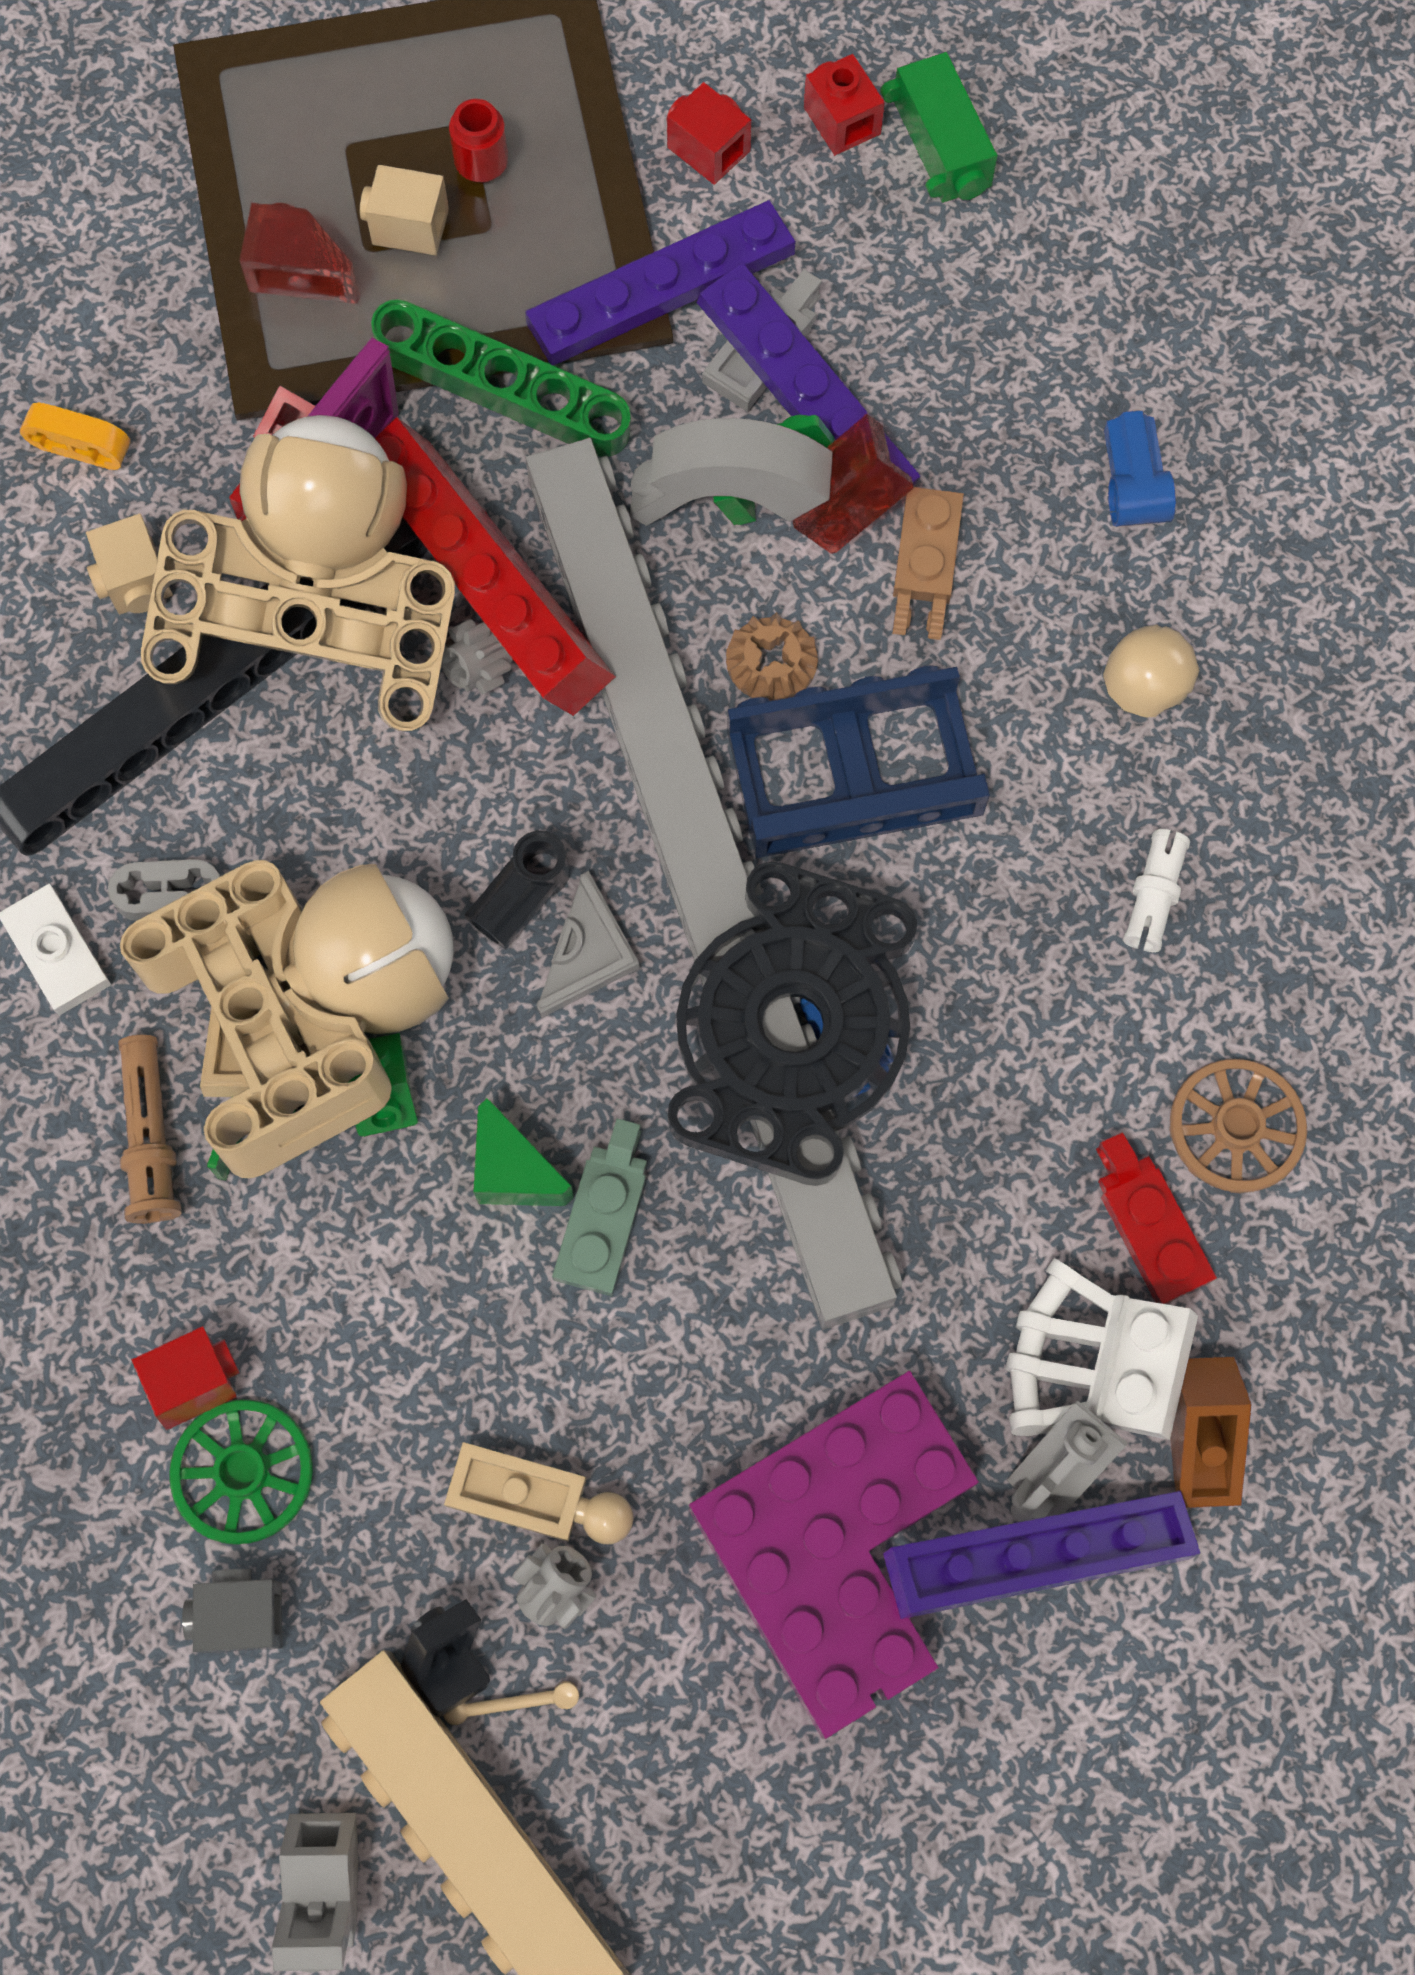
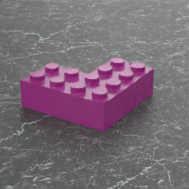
[689,1370,979,1739]

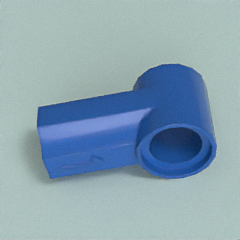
[1104,411,1176,527]

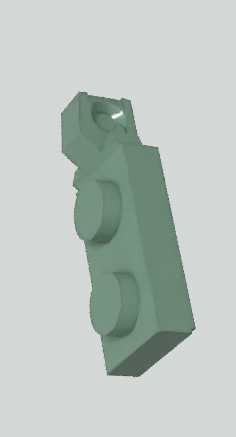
[552,1118,647,1297]

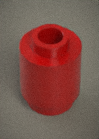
[449,99,508,182]

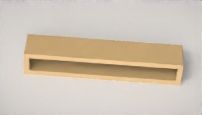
[320,1650,631,1975]

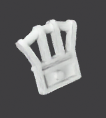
[1005,1258,1198,1440]

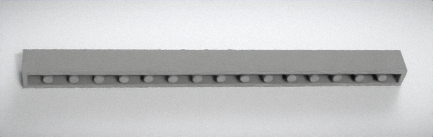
[525,438,902,1330]

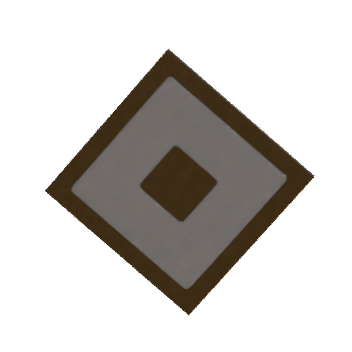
[173,0,673,421]

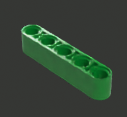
[371,299,631,457]

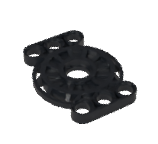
[668,861,917,1186]

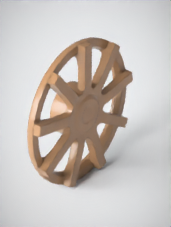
[1169,1059,1307,1194]

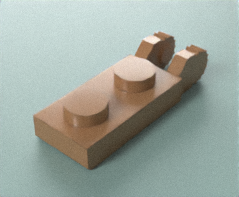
[892,486,964,640]

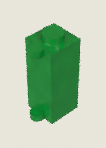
[880,52,998,203]

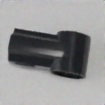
[465,830,570,950]

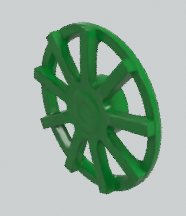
[169,1399,313,1545]

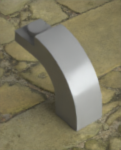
[630,418,832,526]

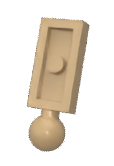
[444,1442,633,1544]

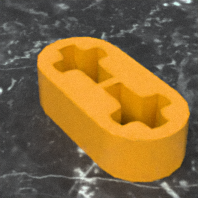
[20,402,131,470]

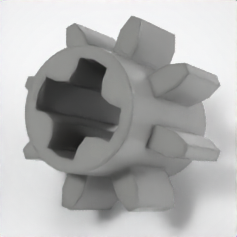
[441,619,512,695]
[512,1543,597,1629]

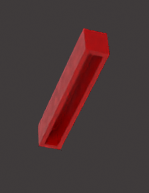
[375,417,616,716]

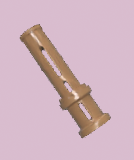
[118,1035,182,1224]

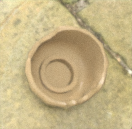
[1103,624,1199,717]

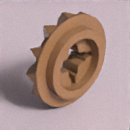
[726,612,818,701]

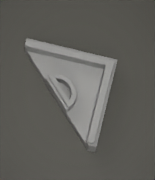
[536,871,640,1018]

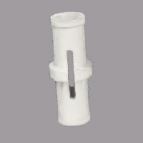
[1123,829,1190,952]

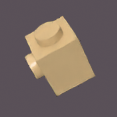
[360,165,449,256]
[86,513,173,615]

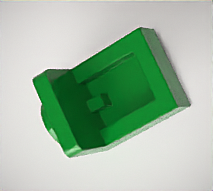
[348,1033,418,1137]

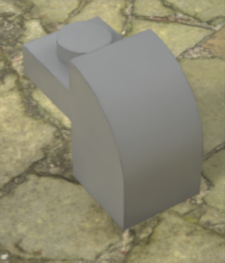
[272,1813,359,1973]

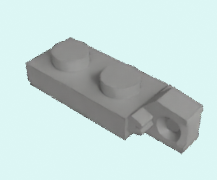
[702,269,822,412]

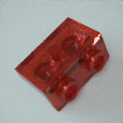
[793,413,914,554]

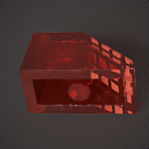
[240,202,360,304]

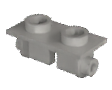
[1006,1400,1128,1522]

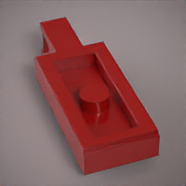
[1096,1132,1217,1304]

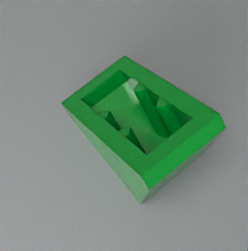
[473,1098,574,1206]

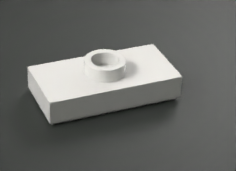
[0,883,111,1016]

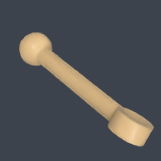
[443,1681,579,1725]

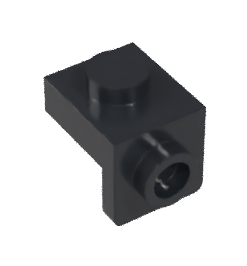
[400,1599,490,1717]

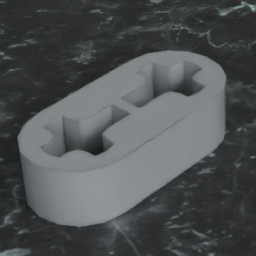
[108,859,221,921]

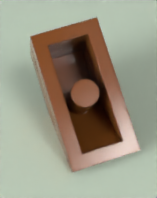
[1170,1357,1252,1508]

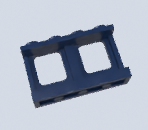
[727,665,990,859]

